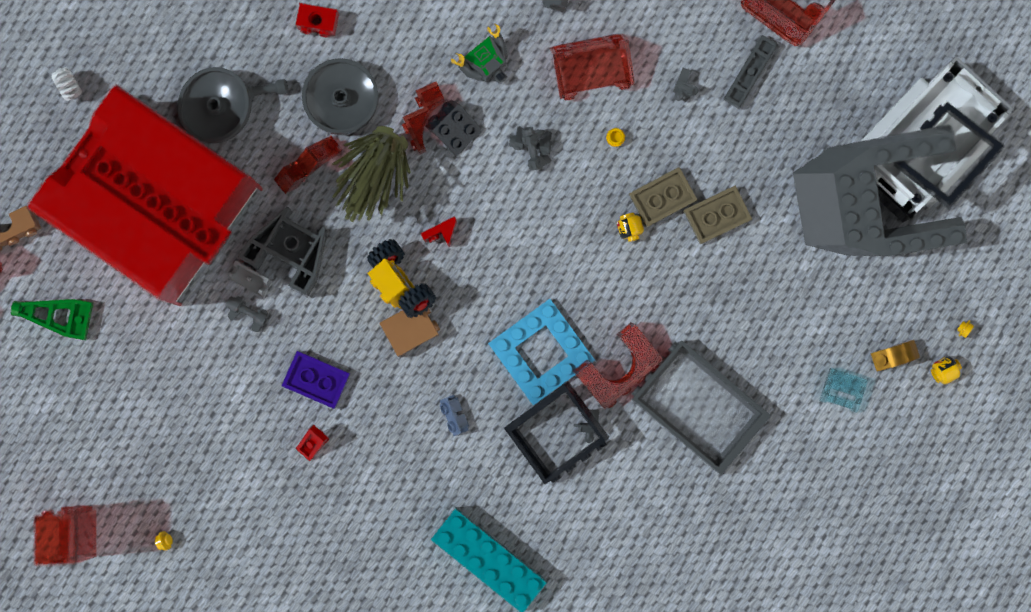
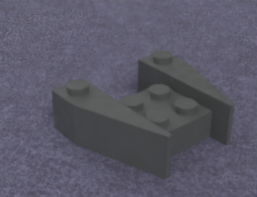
[238,207,328,298]

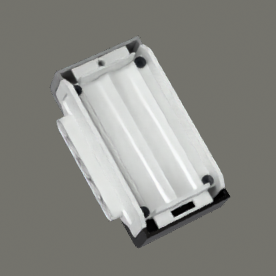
[861,56,1014,223]

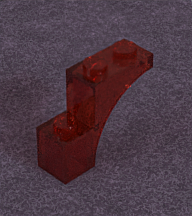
[402,81,445,154]
[274,136,343,194]

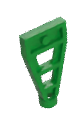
[11,299,93,340]

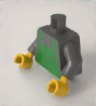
[451,23,508,84]

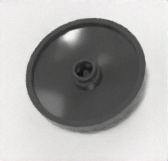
[302,58,379,135]
[177,67,252,144]

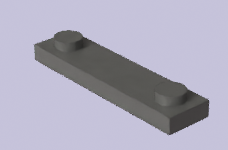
[723,35,778,109]

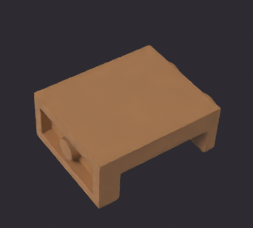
[380,308,440,357]

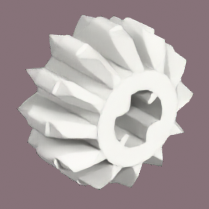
[52,67,82,101]

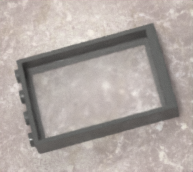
[631,340,771,475]

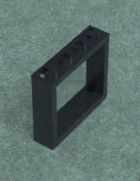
[894,102,1005,210]
[504,381,610,484]

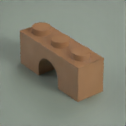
[0,206,42,251]

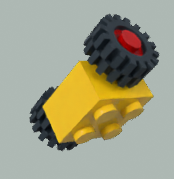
[367,239,437,318]

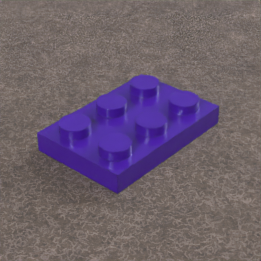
[282,351,350,409]

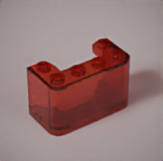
[34,506,97,565]

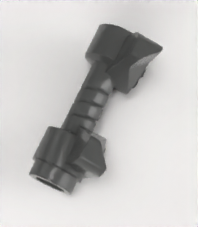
[509,126,552,155]
[522,127,551,170]
[226,296,269,332]

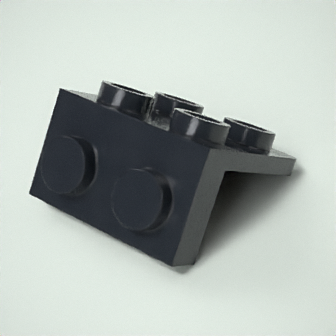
[425,100,481,155]

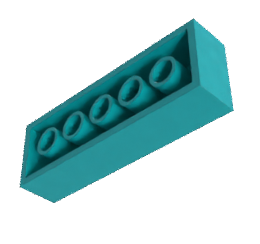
[431,508,547,612]

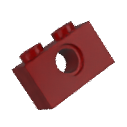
[296,3,339,38]

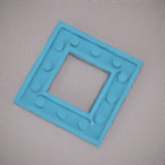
[488,299,595,405]

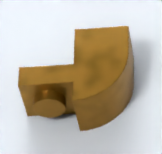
[870,340,920,372]

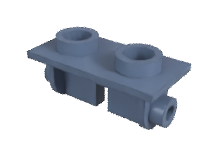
[440,395,469,436]

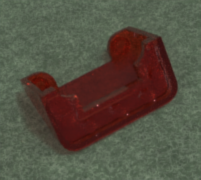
[550,34,635,100]

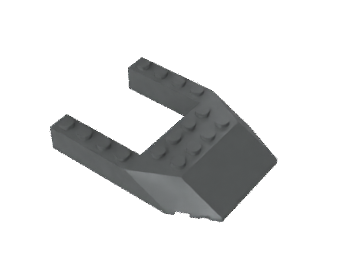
[793,125,967,256]

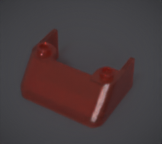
[741,0,835,46]

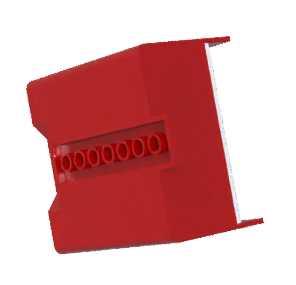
[28,85,264,306]

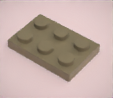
[629,167,697,228]
[684,185,752,245]

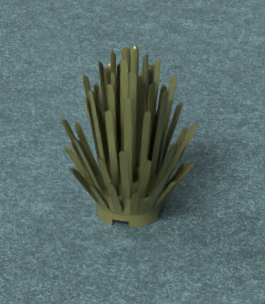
[332,126,411,222]

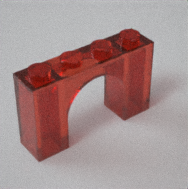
[572,322,664,409]

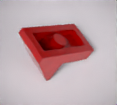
[420,216,457,247]
[296,425,329,461]

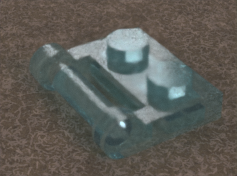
[819,368,868,413]

